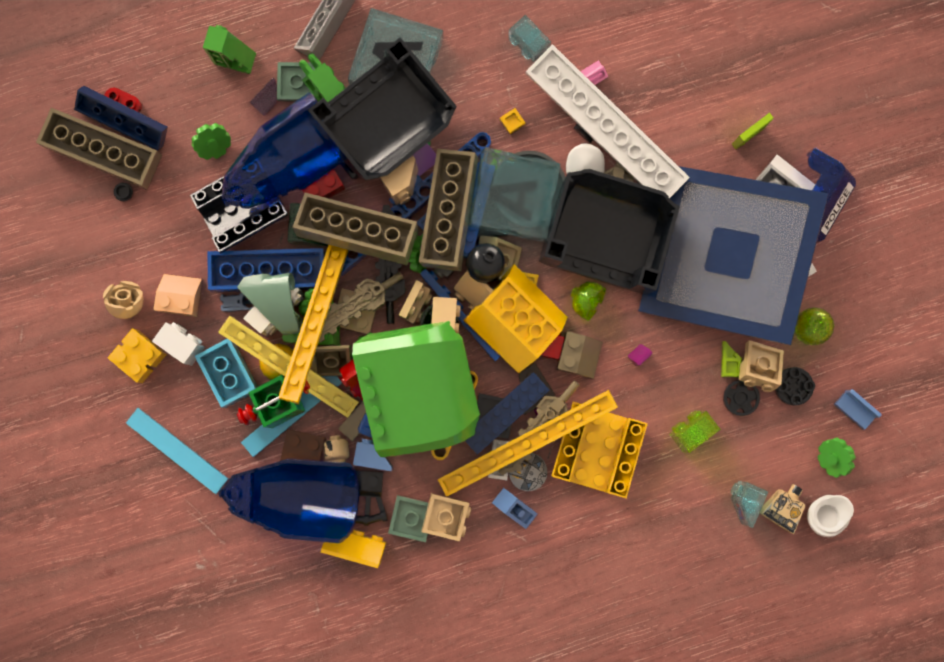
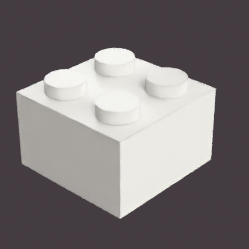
[152,322,205,366]

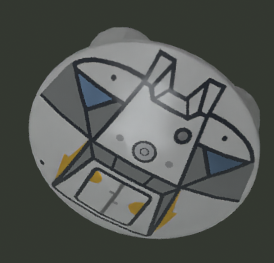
[509,453,547,491]

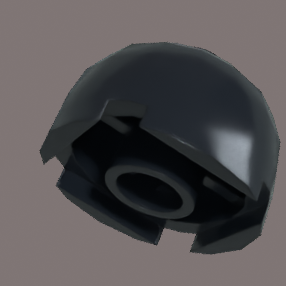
[465,243,506,284]

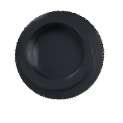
[114,182,133,202]

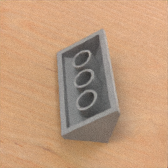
[294,0,355,60]

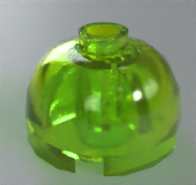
[570,282,606,321]
[795,307,835,345]

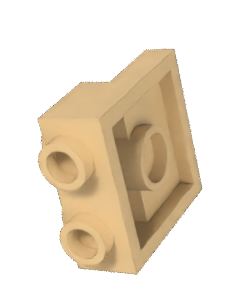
[399,280,433,325]
[739,340,784,392]
[421,493,471,541]

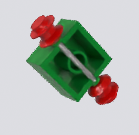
[237,375,310,428]

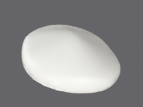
[566,143,605,173]
[807,495,854,537]

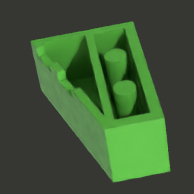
[203,25,256,74]

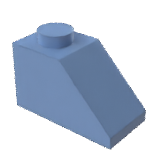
[353,439,393,471]
[492,488,537,529]

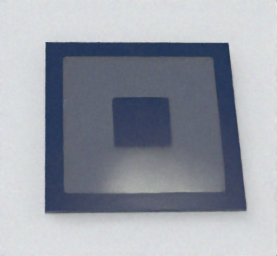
[638,166,829,346]

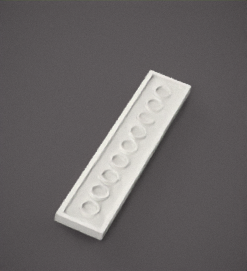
[525,44,690,198]

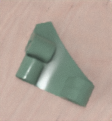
[237,273,303,335]

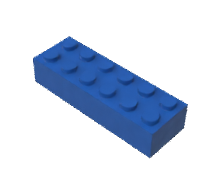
[207,248,326,292]

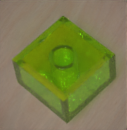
[669,410,721,453]

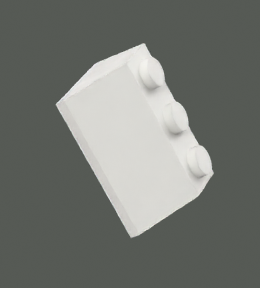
[756,155,822,192]

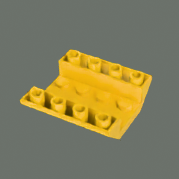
[463,264,568,373]
[551,401,648,499]

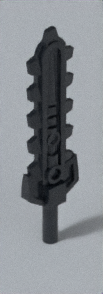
[373,205,405,324]

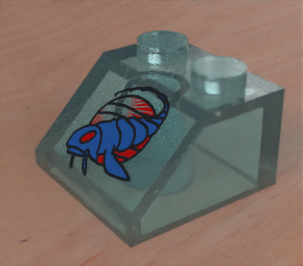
[731,481,768,528]

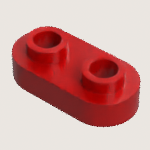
[104,87,142,113]

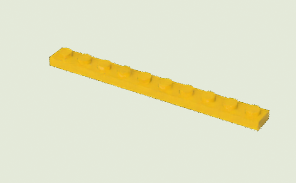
[278,245,348,404]
[438,390,618,497]

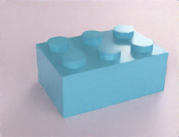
[195,339,258,408]

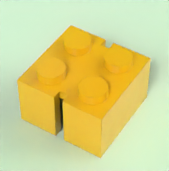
[108,328,167,384]

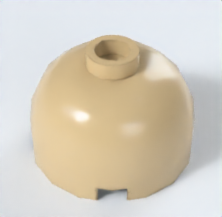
[103,281,144,319]

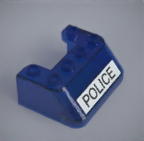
[806,148,856,242]

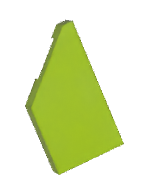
[721,341,742,378]

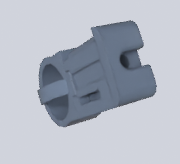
[220,293,253,312]

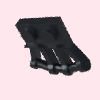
[332,469,388,526]

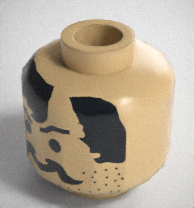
[323,435,350,465]

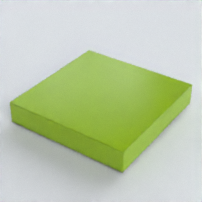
[732,113,774,149]

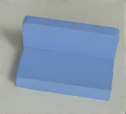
[834,389,882,430]

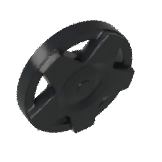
[723,380,760,416]

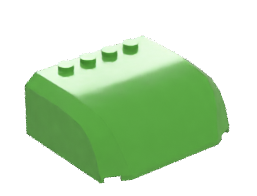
[352,321,480,457]

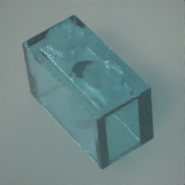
[508,15,551,62]

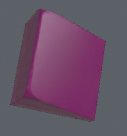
[628,344,653,366]

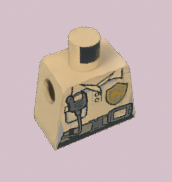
[758,484,805,534]

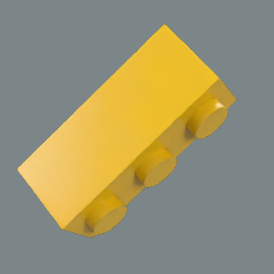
[321,524,387,568]

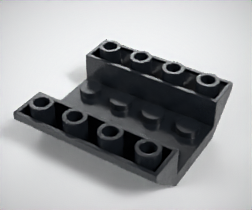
[190,158,288,254]

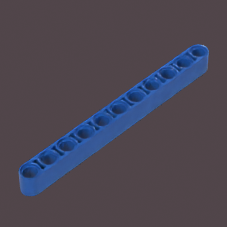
[340,132,491,276]

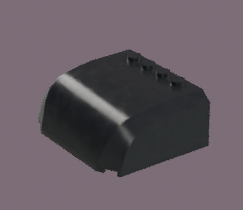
[308,37,457,180]
[539,169,680,294]

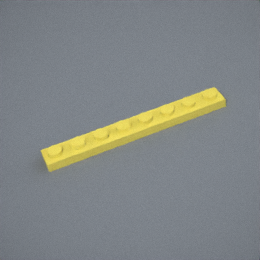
[218,316,359,418]

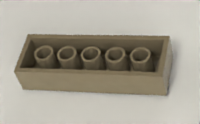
[36,108,162,190]
[419,148,479,271]
[292,192,419,265]

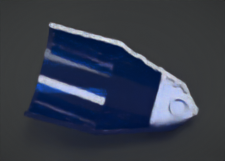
[222,92,344,209]
[218,458,359,543]

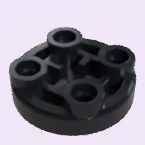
[775,367,815,406]

